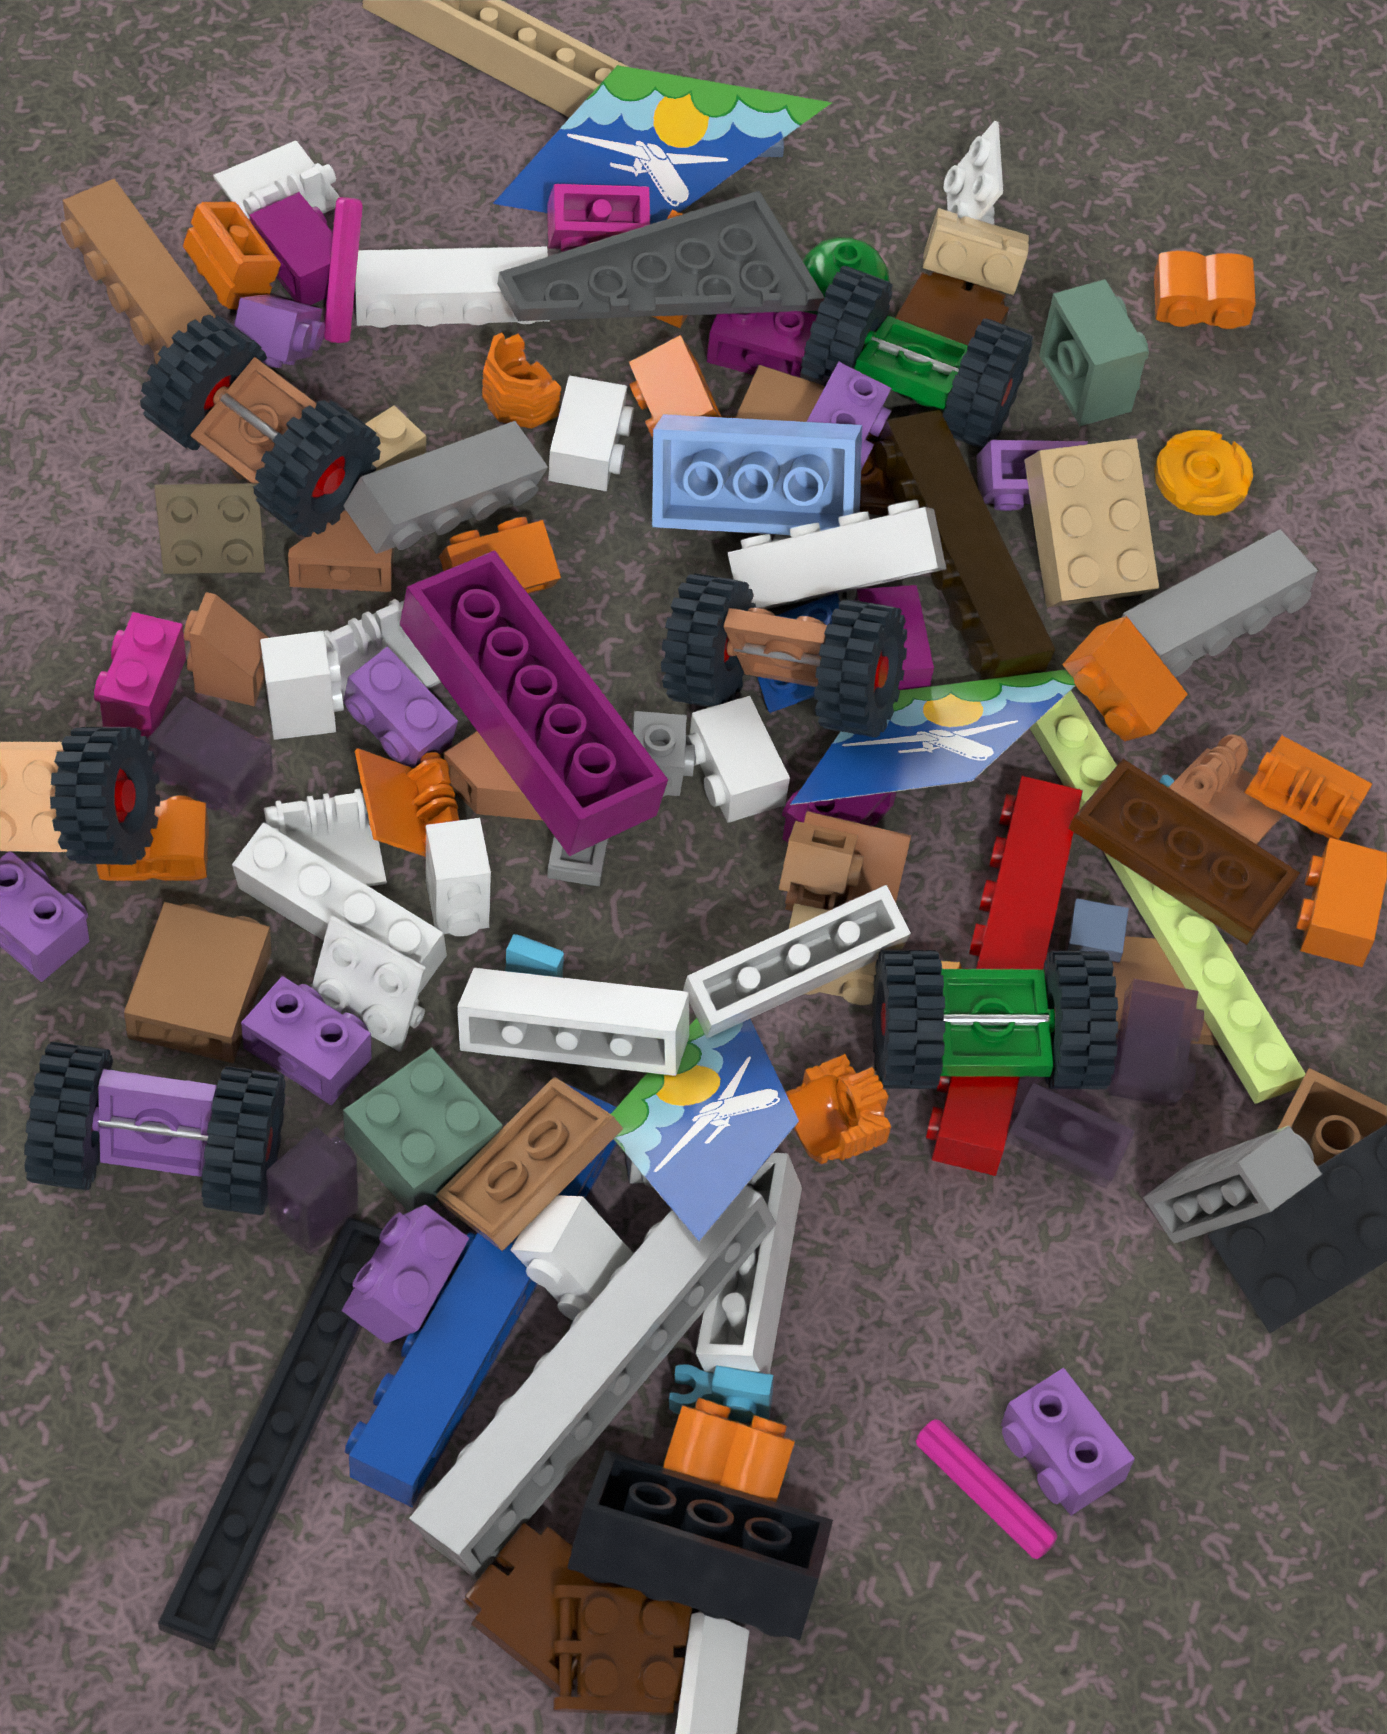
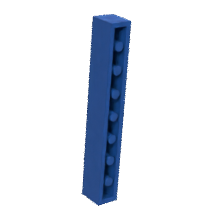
[345,1083,617,1507]

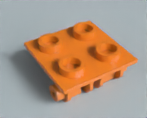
[1244,735,1373,840]
[355,748,459,857]

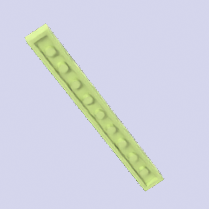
[1030,690,1306,1104]

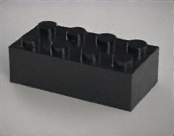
[1207,1124,1387,1333]
[567,1450,833,1641]

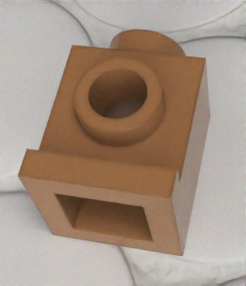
[779,821,864,895]

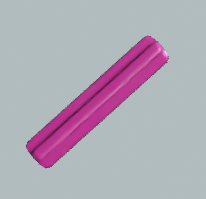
[324,197,363,343]
[916,1419,1058,1559]

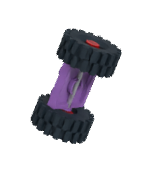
[24,1042,286,1216]

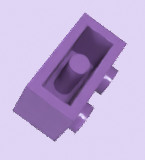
[234,294,325,368]
[807,362,891,470]
[977,440,1088,511]
[343,646,458,768]
[0,851,90,982]
[241,976,372,1106]
[341,1204,469,1344]
[1001,1368,1135,1516]

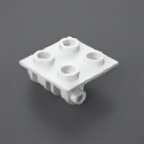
[944,121,1003,225]
[214,141,340,220]
[324,599,441,700]
[264,789,387,886]
[312,916,426,1052]

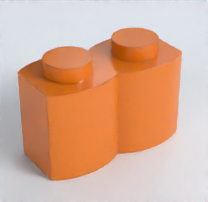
[1154,251,1256,329]
[96,796,209,881]
[663,1397,795,1502]

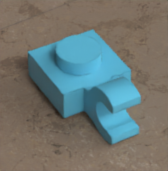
[669,1364,773,1423]

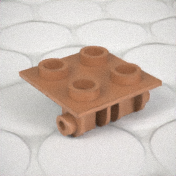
[1168,734,1284,845]
[785,811,911,911]

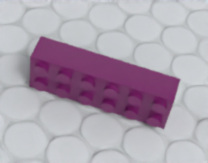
[399,550,668,856]

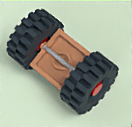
[140,315,381,537]
[661,573,907,737]

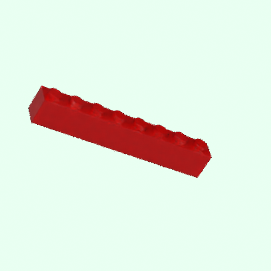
[926,776,1083,1176]

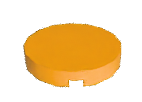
[1154,430,1253,516]

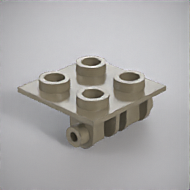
[154,483,266,574]

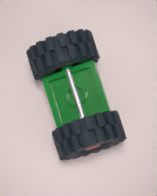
[800,266,1033,449]
[872,950,1118,1089]

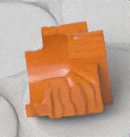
[482,333,561,429]
[786,1054,891,1164]

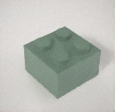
[1039,279,1149,426]
[343,1048,503,1212]

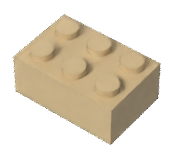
[1024,438,1159,608]

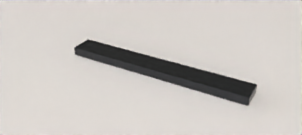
[158,1217,383,1651]

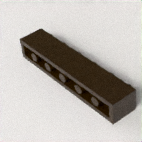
[875,410,1056,680]

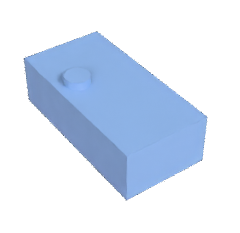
[652,414,862,535]

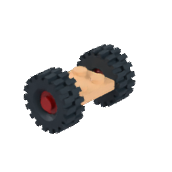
[0,727,160,865]

